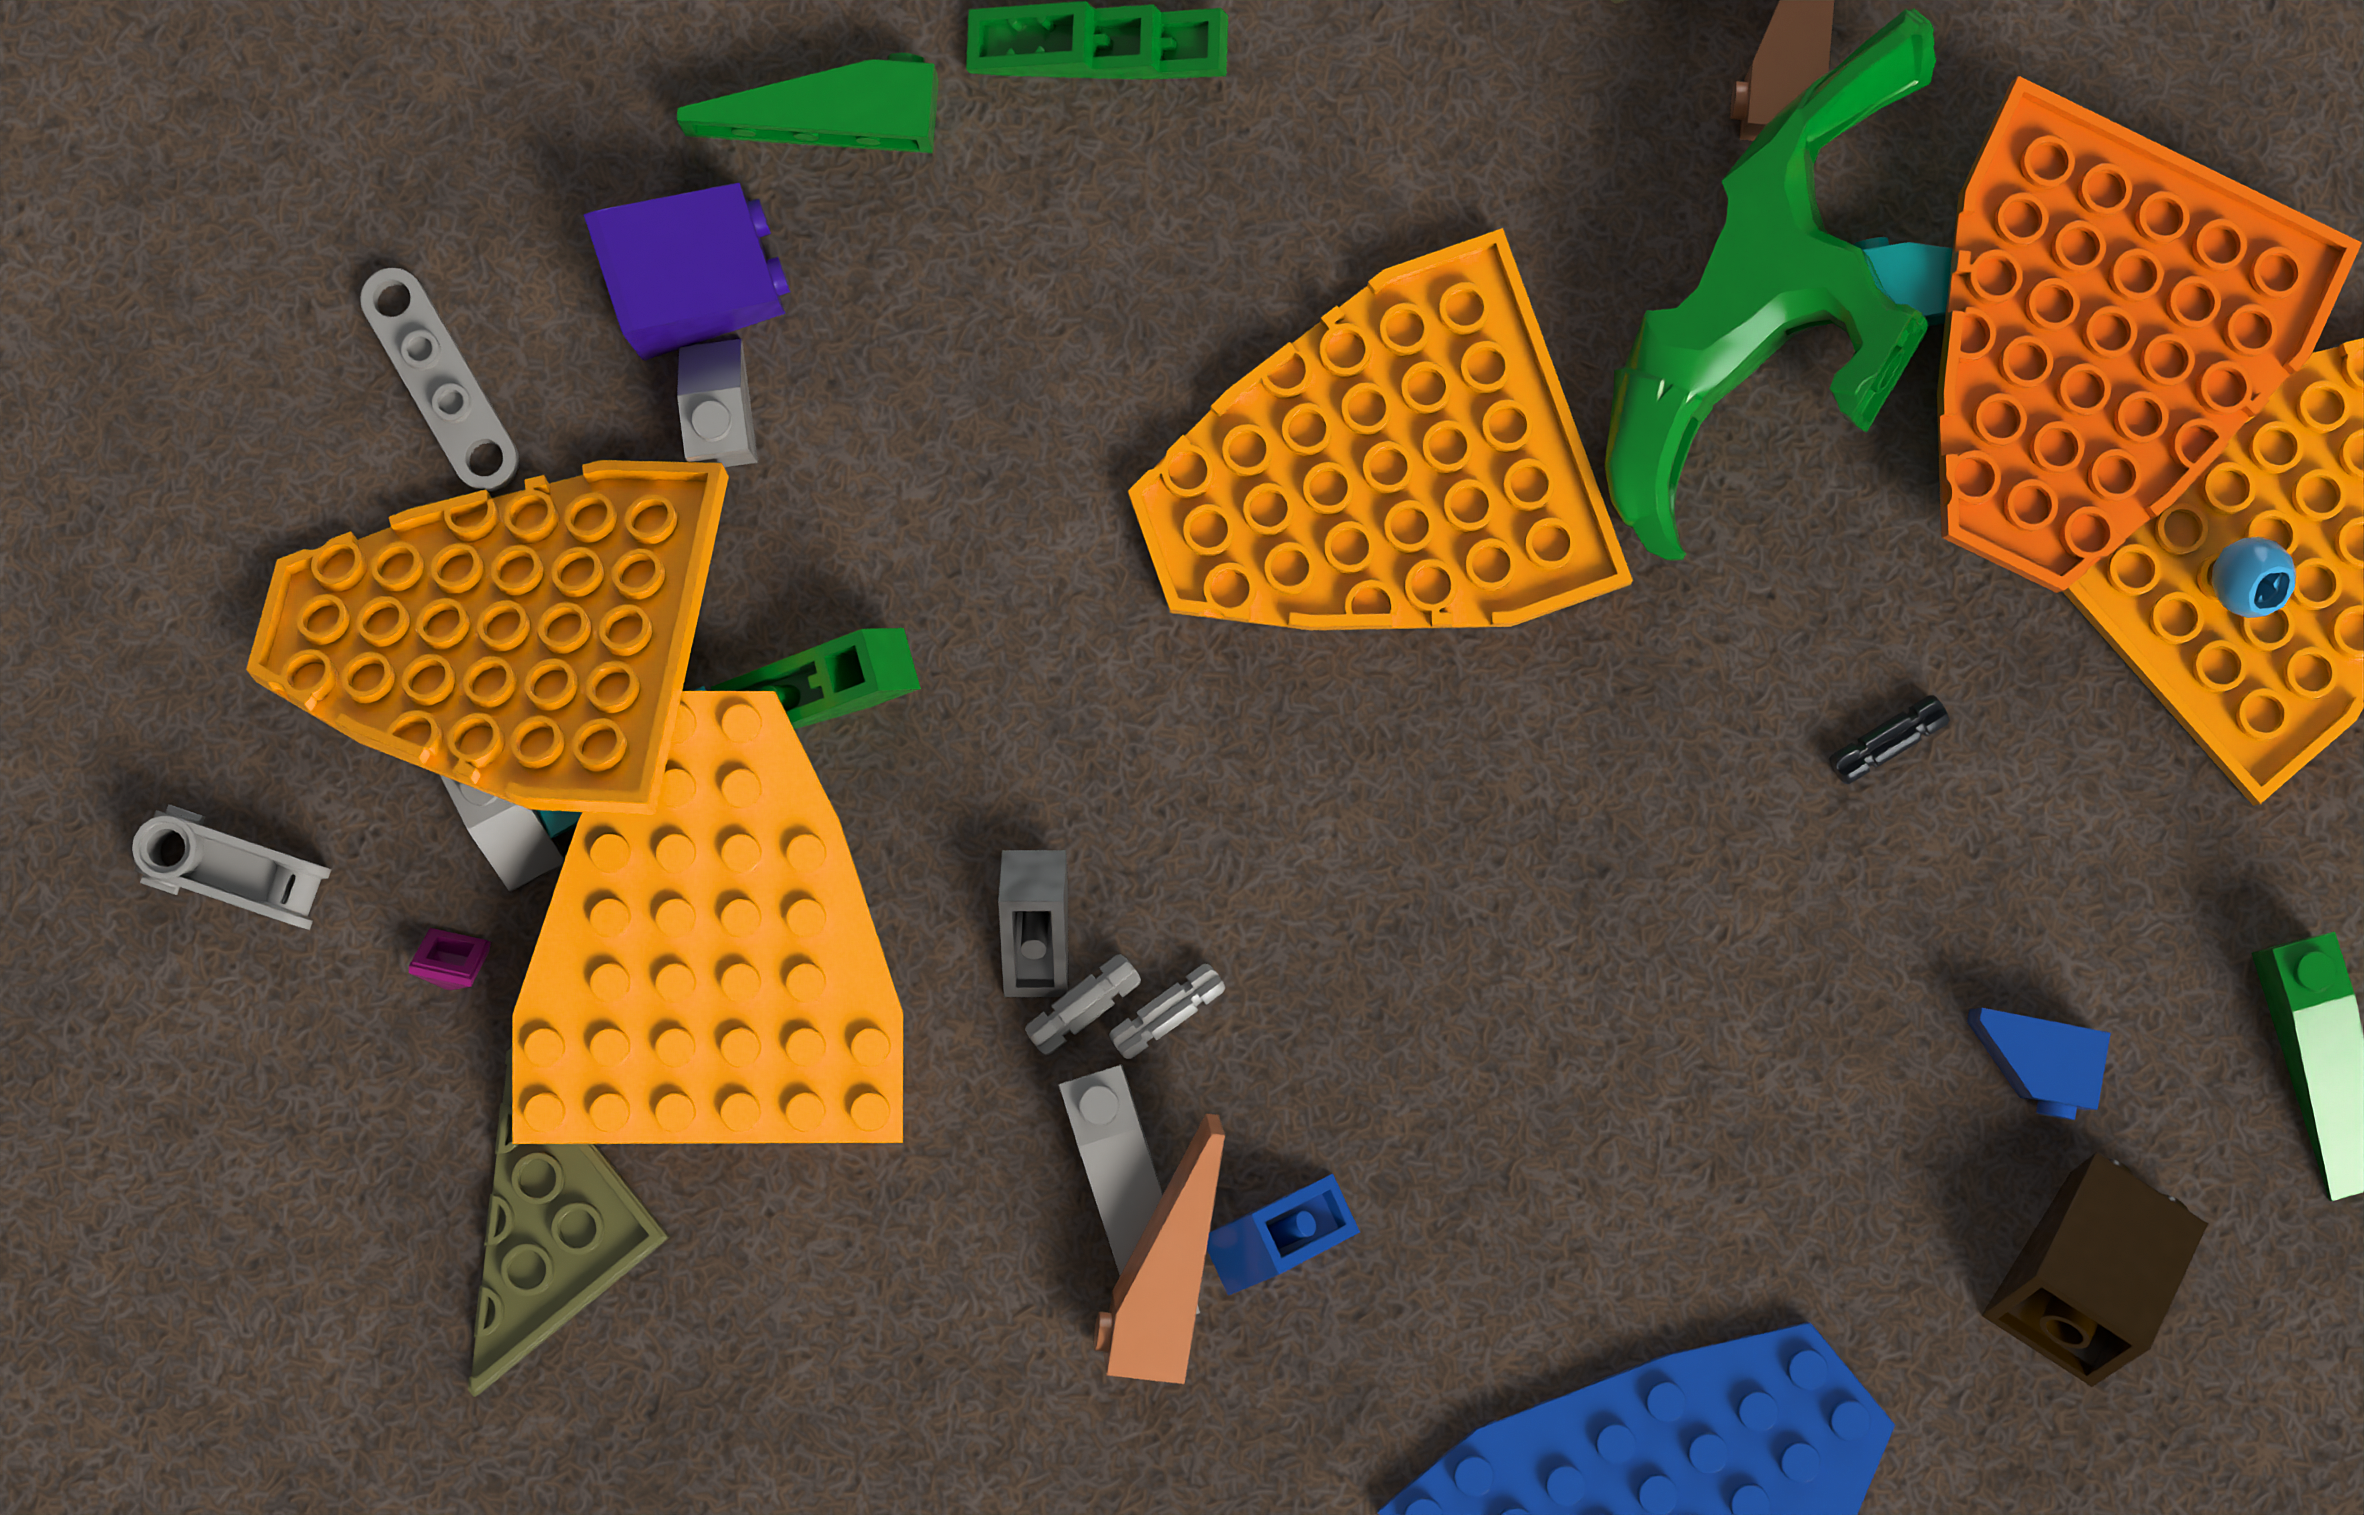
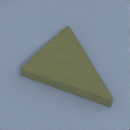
[468,1048,671,1397]

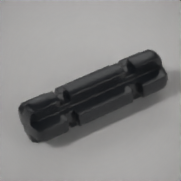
[1829,695,1950,784]

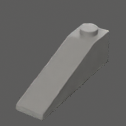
[1059,1065,1200,1314]

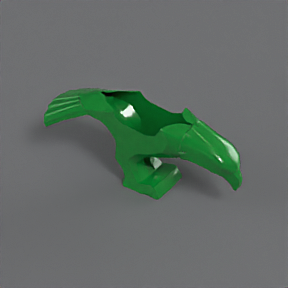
[1604,8,1936,561]

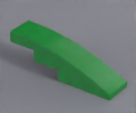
[966,1,1228,79]

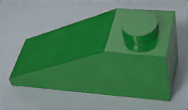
[711,628,921,729]

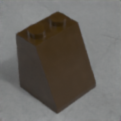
[1982,1152,2208,1387]

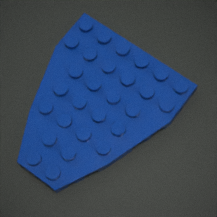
[1377,1322,1895,1515]

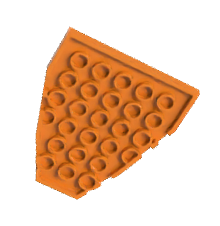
[1937,76,2362,593]

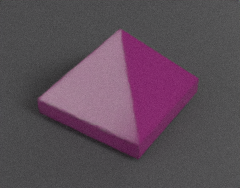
[409,928,491,990]

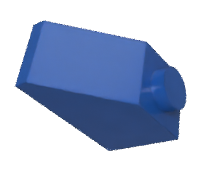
[1967,1008,2111,1120]
[1207,1174,1360,1296]

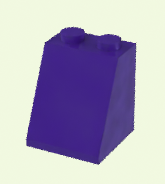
[583,183,791,361]

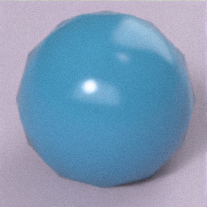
[2211,536,2296,618]

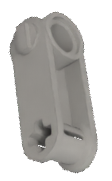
[132,804,332,930]

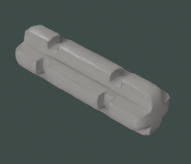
[1025,954,1141,1055]
[1109,964,1225,1059]

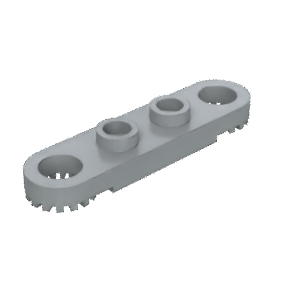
[361,268,519,492]

